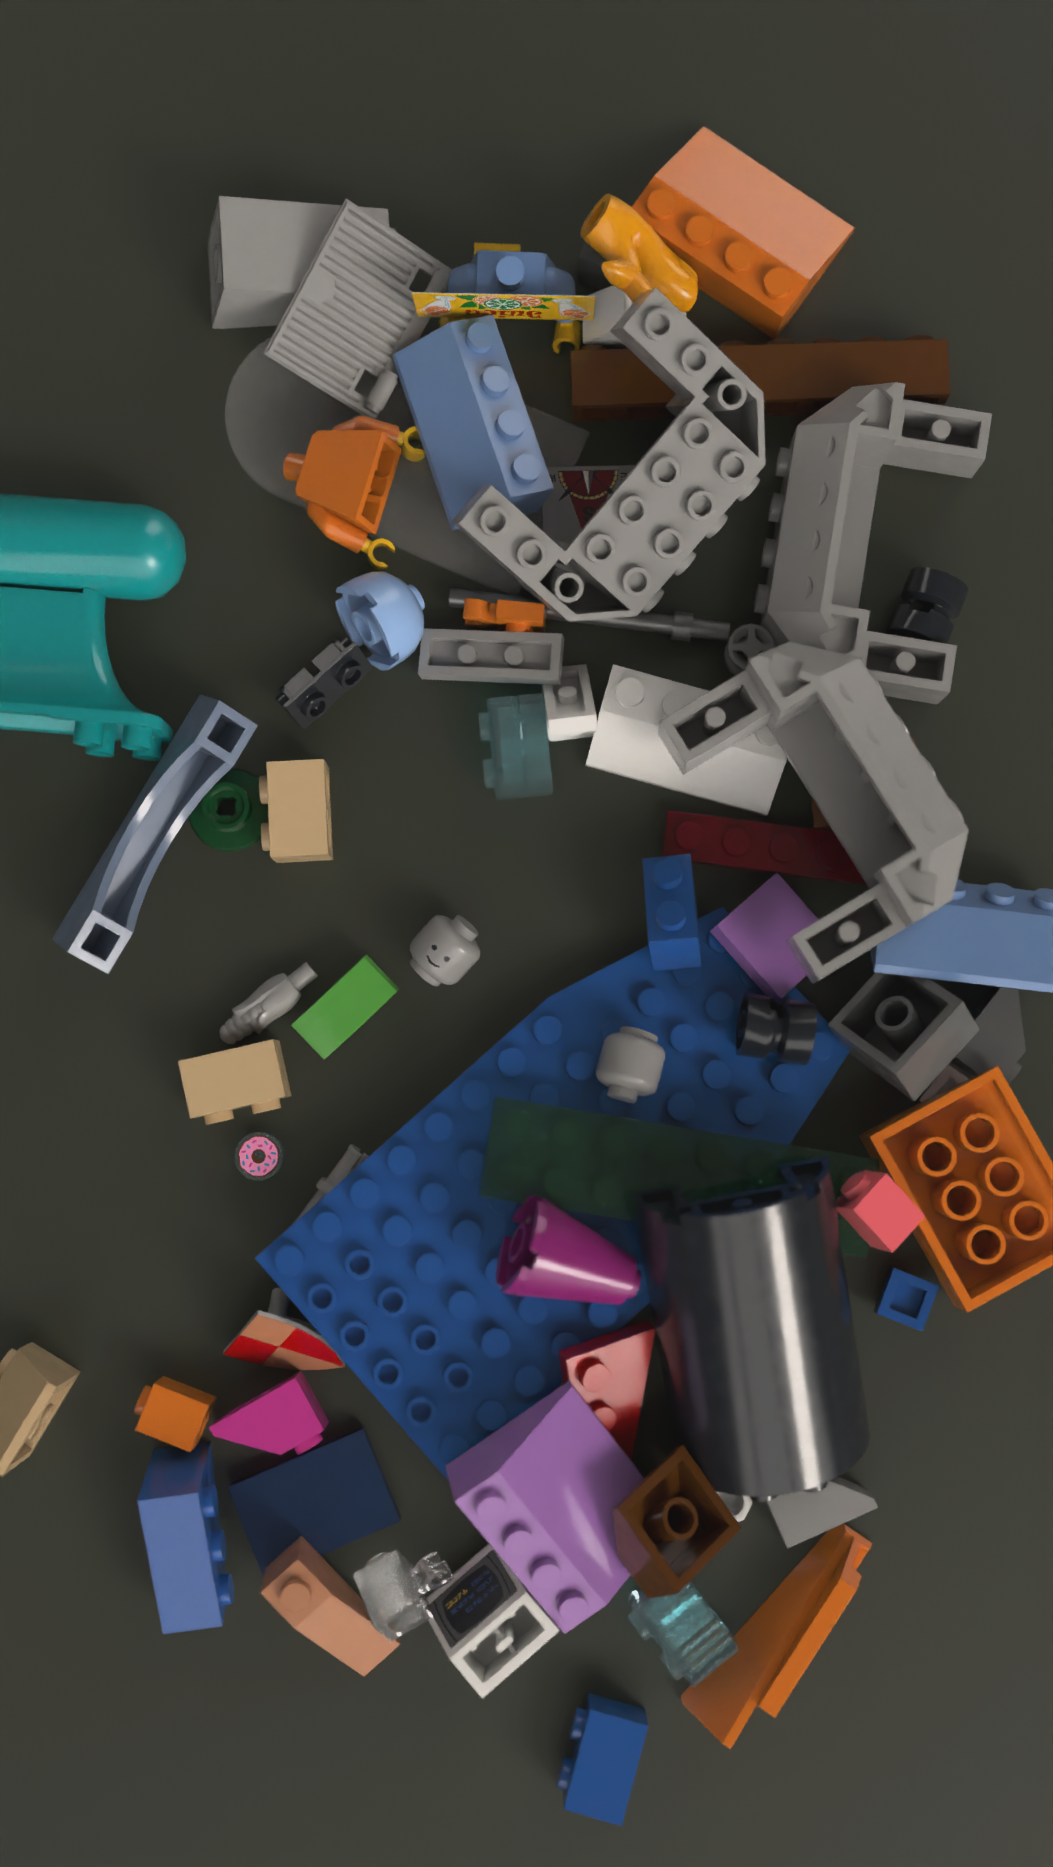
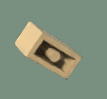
[259,759,333,863]
[178,1039,292,1125]

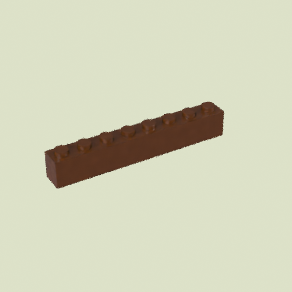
[570,334,951,422]

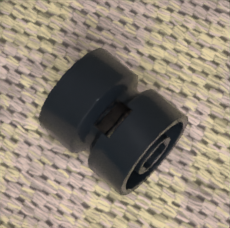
[886,567,969,644]
[735,993,817,1065]

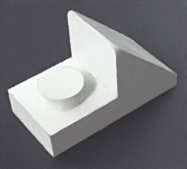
[541,664,598,741]

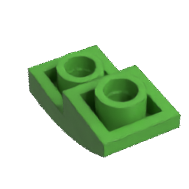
[291,954,399,1059]

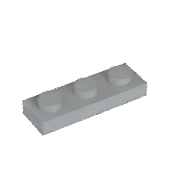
[418,628,565,685]

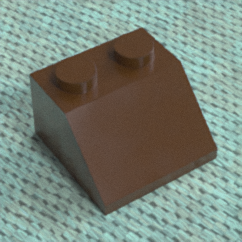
[612,1445,742,1598]

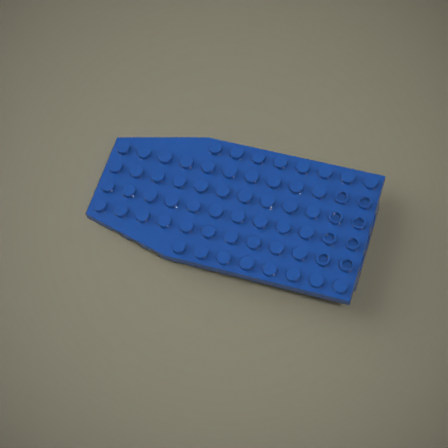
[255,906,850,1481]

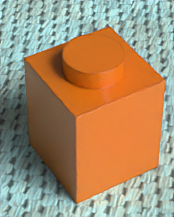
[134,1376,217,1452]

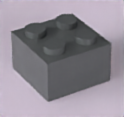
[828,972,980,1102]

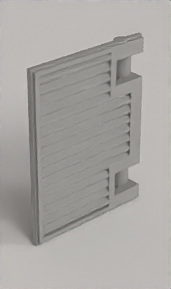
[263,199,452,419]

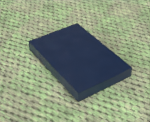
[227,1426,401,1576]

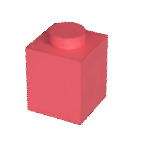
[836,1170,925,1252]

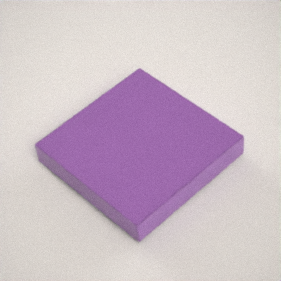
[710,873,819,1002]

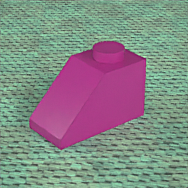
[209,1370,329,1455]

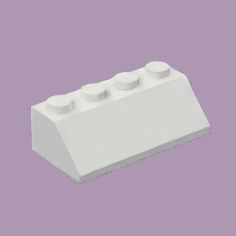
[585,664,787,816]

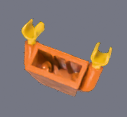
[283,415,425,570]

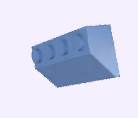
[392,315,554,530]
[870,879,1053,993]

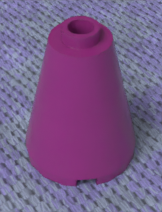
[496,1194,641,1305]

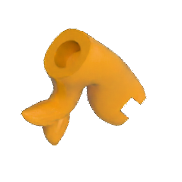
[580,193,698,312]

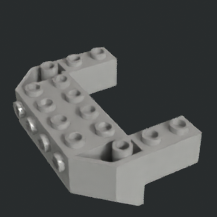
[452,287,766,622]
[753,382,992,704]
[658,642,969,984]

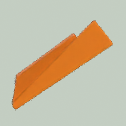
[681,1523,872,1749]

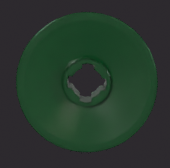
[189,768,269,852]

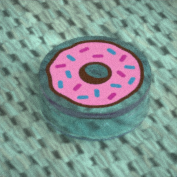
[234,1132,285,1181]

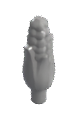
[219,962,318,1044]

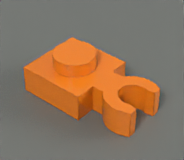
[463,598,546,633]

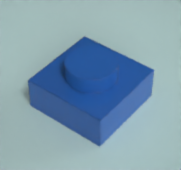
[873,1266,939,1332]

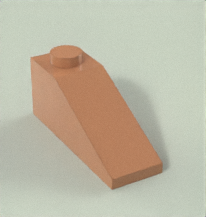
[260,1535,401,1677]

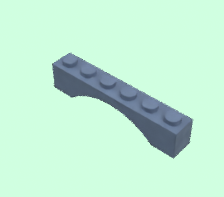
[52,694,258,974]

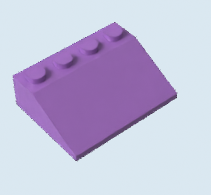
[445,1381,645,1634]

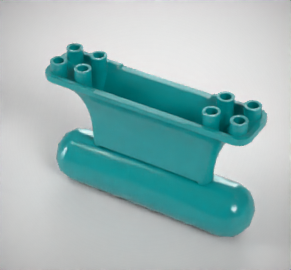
[0,494,186,761]

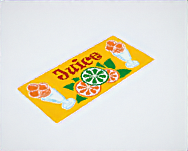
[412,292,596,321]

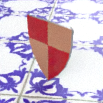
[223,1288,345,1370]

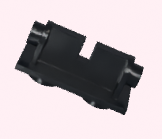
[275,636,373,730]

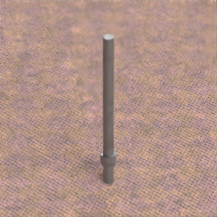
[449,588,730,642]

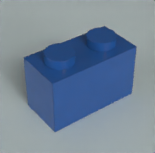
[642,854,702,971]
[556,1693,648,1826]

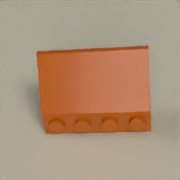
[632,126,854,340]
[859,1066,1053,1313]

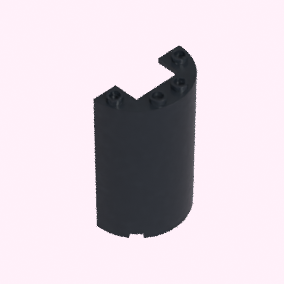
[631,1156,870,1502]

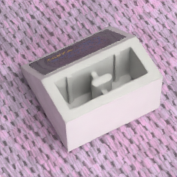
[420,1543,559,1699]

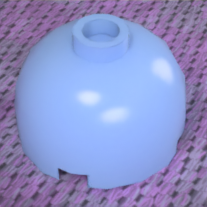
[335,572,425,671]

